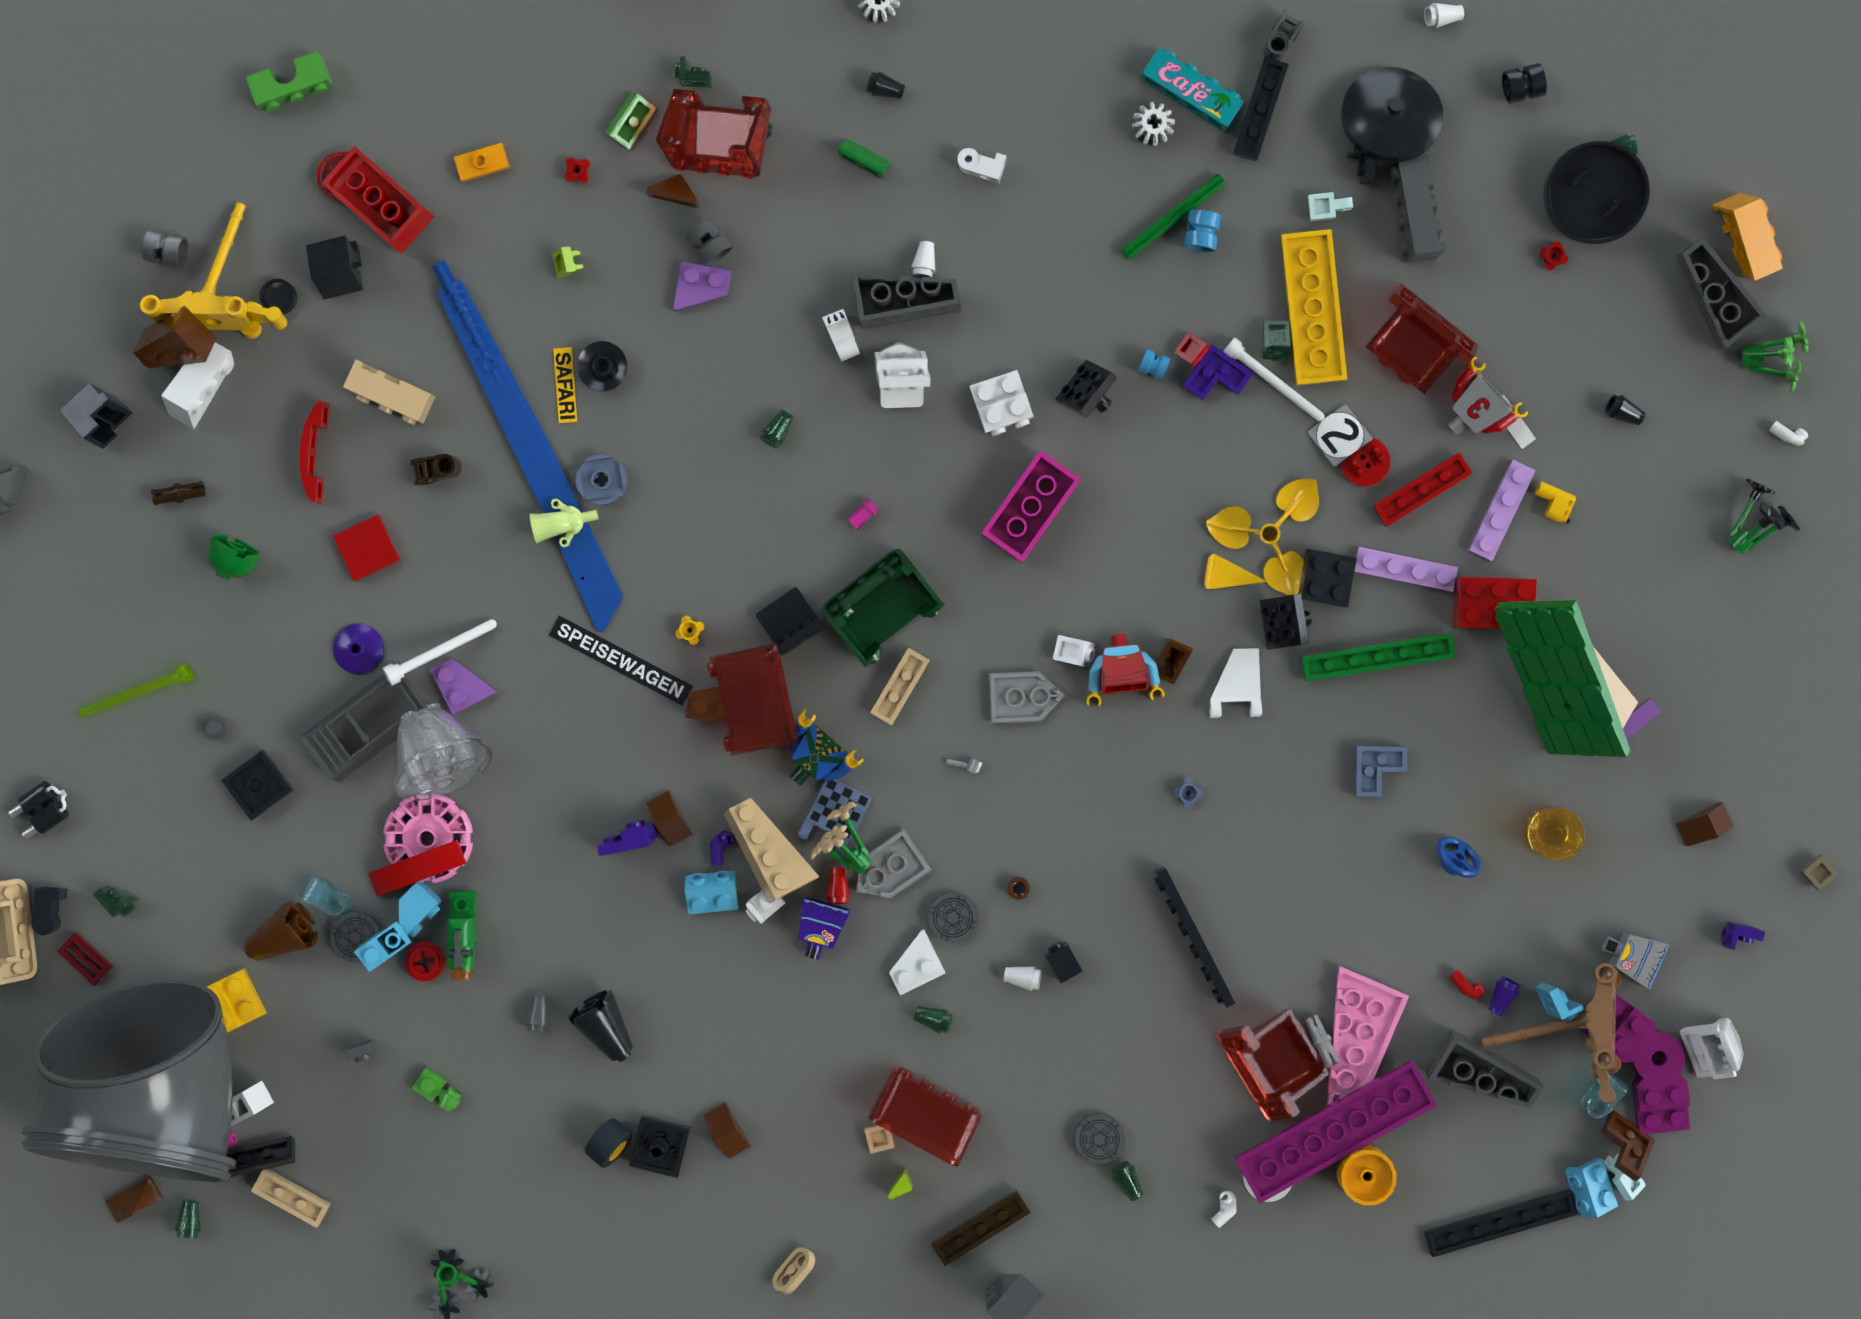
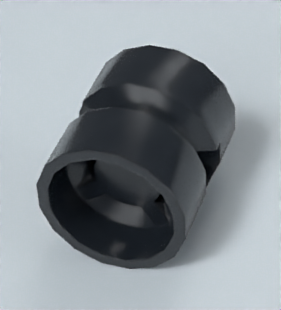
[1502,63,1547,104]

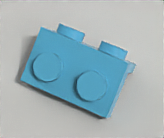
[685,870,739,915]
[1565,1158,1618,1218]

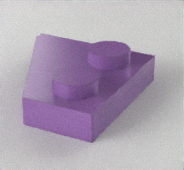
[673,262,732,311]
[430,658,497,715]

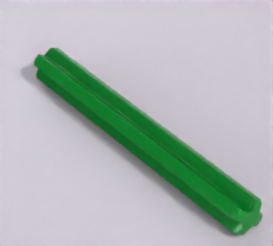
[1121,174,1226,260]

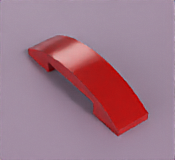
[299,401,329,504]
[368,840,466,897]

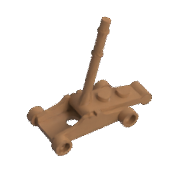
[1482,963,1622,1104]

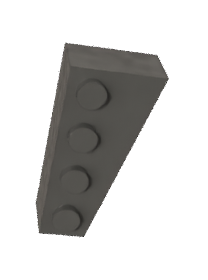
[1425,1029,1544,1109]

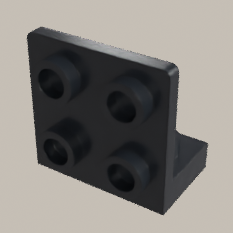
[756,587,824,656]

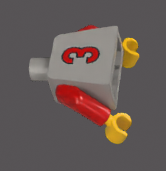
[1448,357,1528,435]

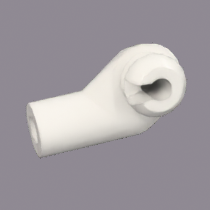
[1769,421,1808,446]
[1211,1191,1236,1228]

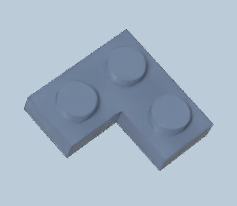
[1355,746,1407,797]

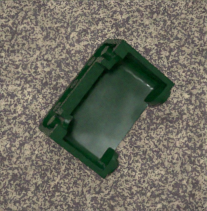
[821,549,945,668]

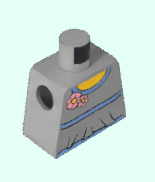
[1602,932,1669,989]

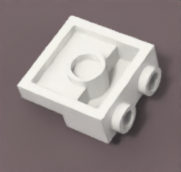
[969,370,1034,437]

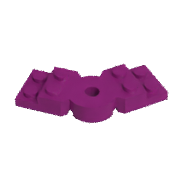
[1580,994,1691,1135]

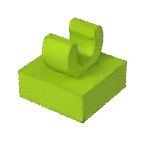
[552,247,583,279]

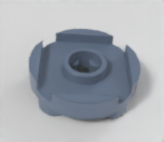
[576,454,627,505]

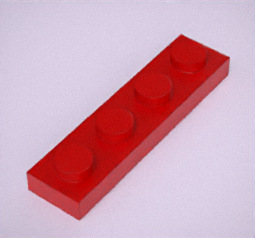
[1372,452,1473,527]

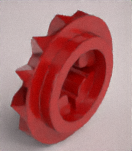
[404,941,445,982]

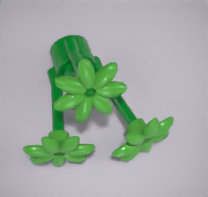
[1743,321,1809,392]

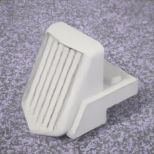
[875,342,930,408]
[1679,1018,1744,1080]

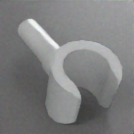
[946,757,983,774]

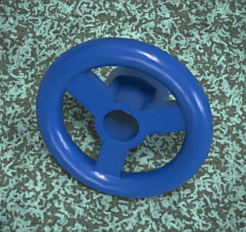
[1437,837,1481,878]

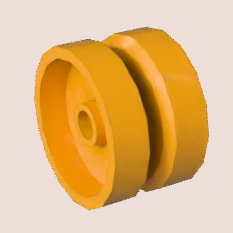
[1336,1144,1397,1206]

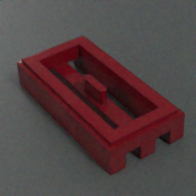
[57,932,114,986]

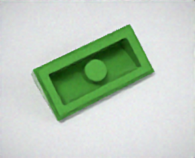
[605,92,657,150]

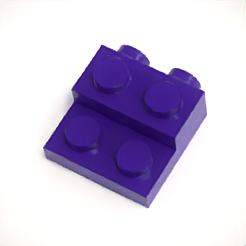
[597,819,658,856]

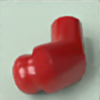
[1449,970,1485,1000]

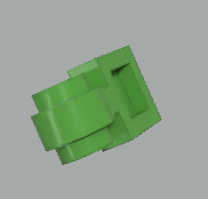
[412,1066,462,1112]

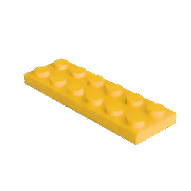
[1280,229,1347,386]

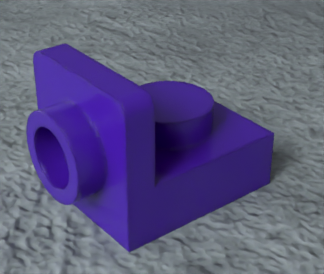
[1721,921,1765,950]

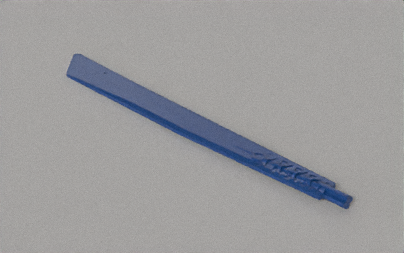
[432,260,623,632]

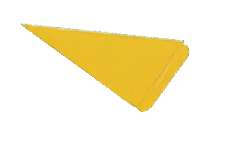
[1204,554,1266,589]

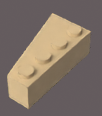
[723,798,819,904]

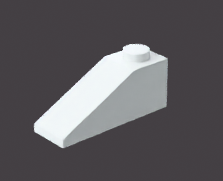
[231,1081,274,1127]

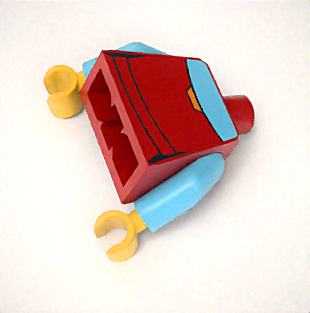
[1086,634,1165,707]

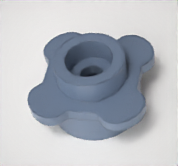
[1173,778,1204,808]

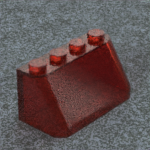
[868,1066,982,1167]

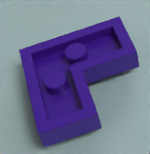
[1182,345,1253,401]

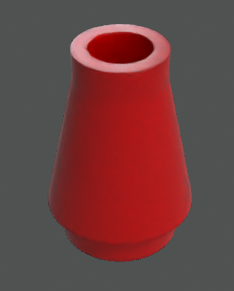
[826,867,851,904]

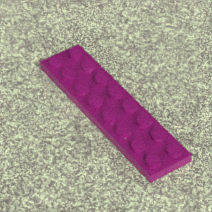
[1234,1060,1438,1204]

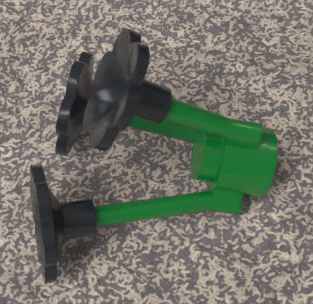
[1728,478,1800,554]

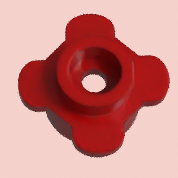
[564,157,590,184]
[1538,241,1568,271]

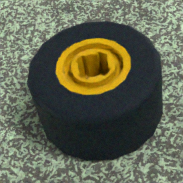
[585,1118,632,1168]

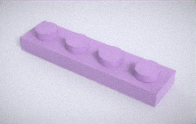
[1467,460,1536,562]
[1354,547,1458,592]

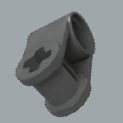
[1263,9,1305,61]

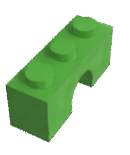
[246,51,333,112]

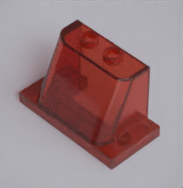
[1366,282,1479,395]
[1216,1009,1329,1121]

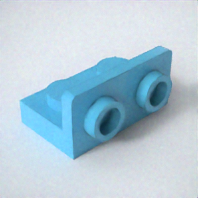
[1535,983,1584,1021]

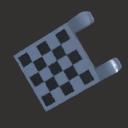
[798,779,872,857]

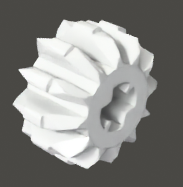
[858,0,900,23]
[1132,102,1175,146]

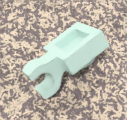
[1307,192,1353,222]
[1604,1154,1646,1201]

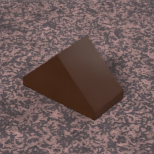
[647,790,693,846]
[1676,802,1733,846]
[704,1102,751,1159]

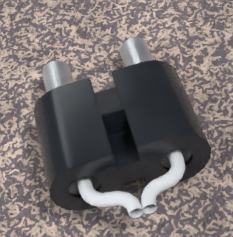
[8,781,69,839]

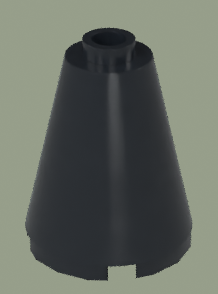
[568,990,633,1062]

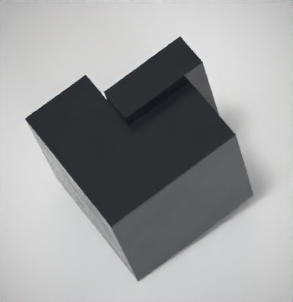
[306,235,363,300]
[60,383,132,449]

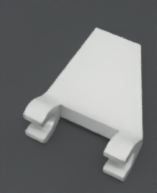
[1209,648,1262,718]

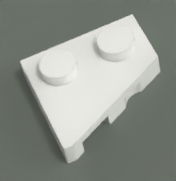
[889,929,945,995]

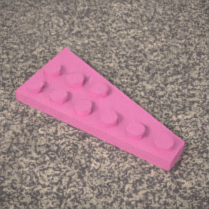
[1326,965,1409,1106]

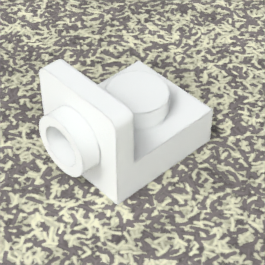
[1053,635,1095,668]
[745,890,786,924]

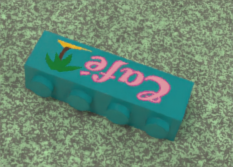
[1140,48,1244,133]

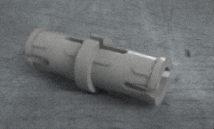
[1304,1015,1340,1068]

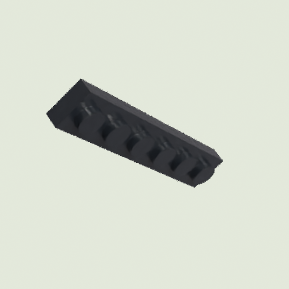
[1154,866,1236,1008]

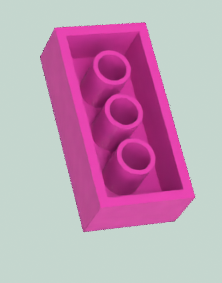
[981,450,1081,563]

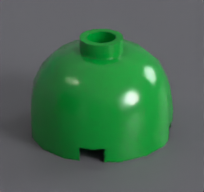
[207,533,261,580]

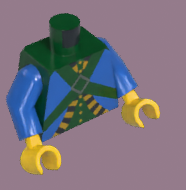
[790,709,864,786]

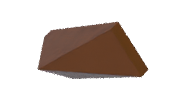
[647,174,699,209]
[1156,638,1193,684]
[105,1176,163,1223]

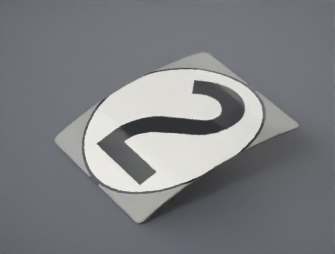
[1308,405,1373,466]

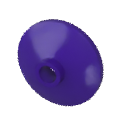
[333,624,384,674]

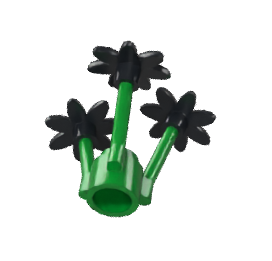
[427,1249,494,1319]

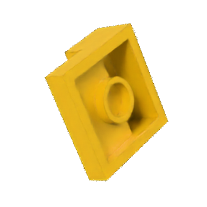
[207,968,267,1033]

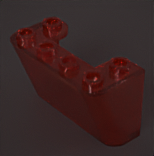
[655,89,771,179]

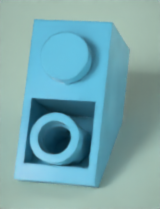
[399,881,443,938]
[354,921,412,972]

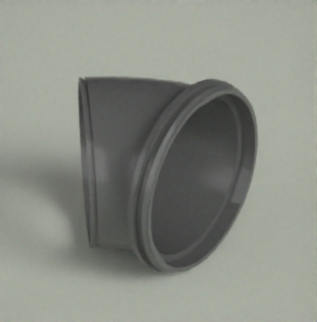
[21,980,237,1183]

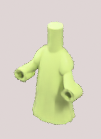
[530,499,599,547]

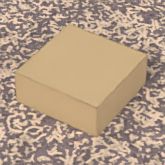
[864,1122,895,1154]

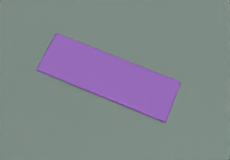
[1623,698,1661,740]

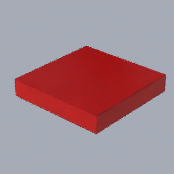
[333,515,401,582]

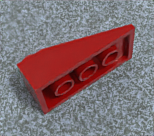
[321,146,435,254]

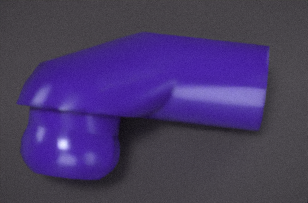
[709,830,734,866]

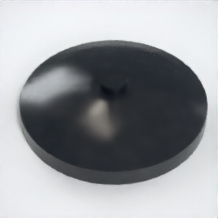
[1341,67,1443,162]

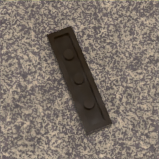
[931,1190,1030,1266]

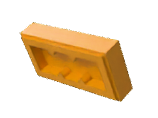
[454,142,510,183]

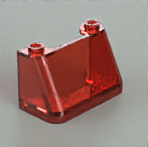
[707,643,797,756]

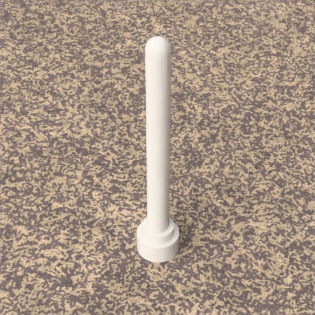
[1223,337,1324,421]
[382,619,497,686]

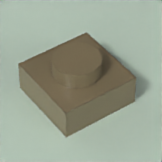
[1800,855,1839,891]

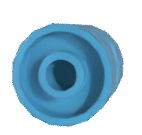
[1183,210,1221,252]

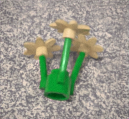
[811,802,872,874]

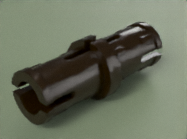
[151,481,206,506]

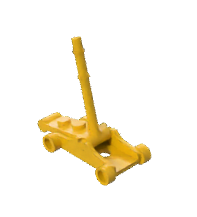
[140,202,287,339]

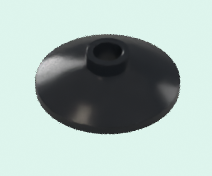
[577,341,628,392]

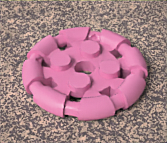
[383,793,473,883]

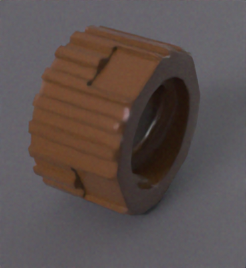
[1007,877,1030,900]

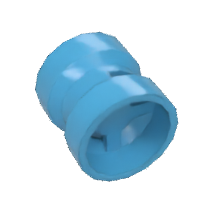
[1138,349,1170,381]

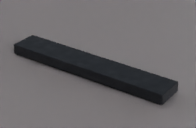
[1424,1189,1578,1257]

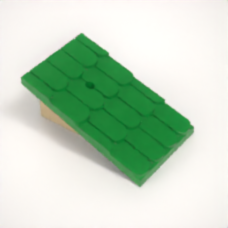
[1495,600,1638,757]

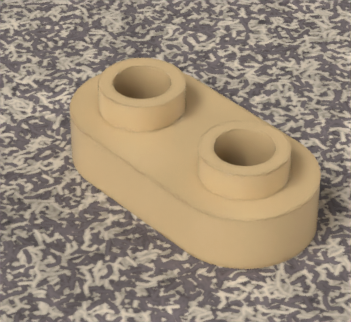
[773,1247,815,1294]

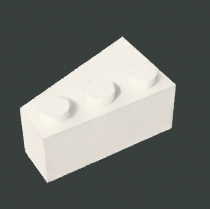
[161,342,234,429]

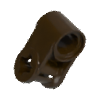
[410,454,462,486]

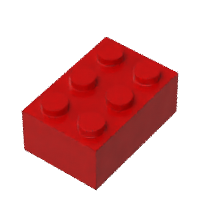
[1452,577,1537,630]

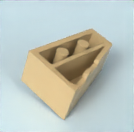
[343,359,436,425]

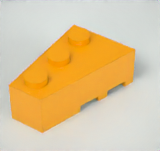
[1712,193,1783,281]

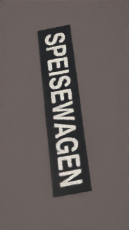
[549,615,692,705]

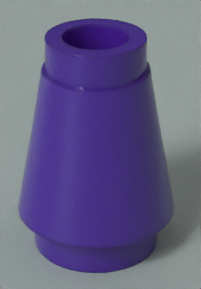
[1488,976,1520,1016]

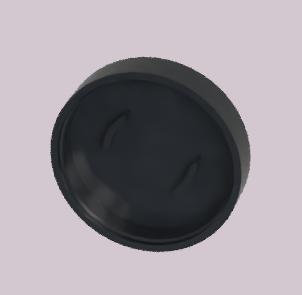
[1543,141,1650,244]

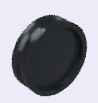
[260,279,297,315]

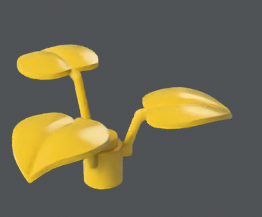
[1206,479,1319,595]

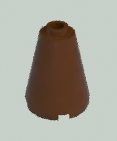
[244,901,318,961]

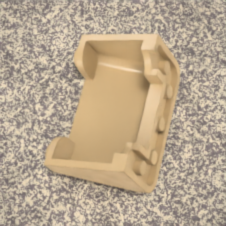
[0,879,37,985]

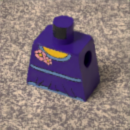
[799,897,850,960]

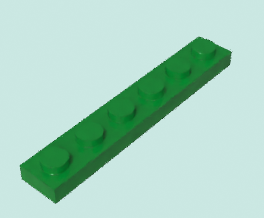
[1301,633,1456,682]

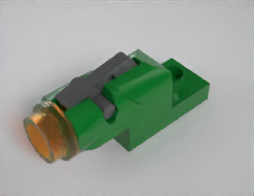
[447,891,478,980]

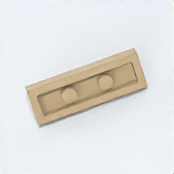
[870,648,930,725]
[251,1169,331,1228]

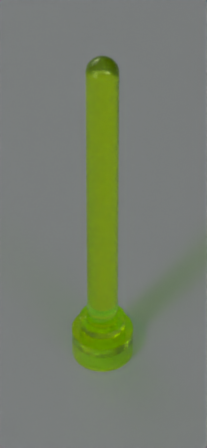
[78,662,195,717]

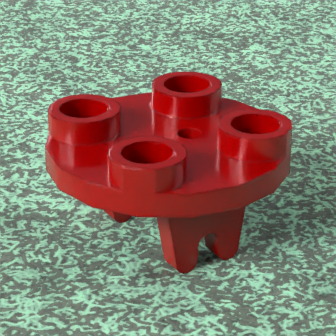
[1340,437,1391,487]

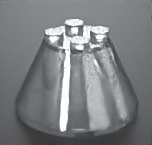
[393,703,492,801]

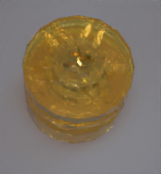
[1524,806,1585,861]

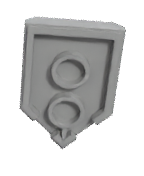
[989,671,1065,724]
[855,828,932,898]

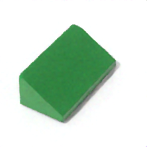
[838,139,891,179]

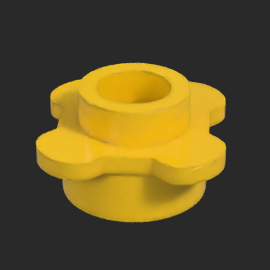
[675,616,705,645]

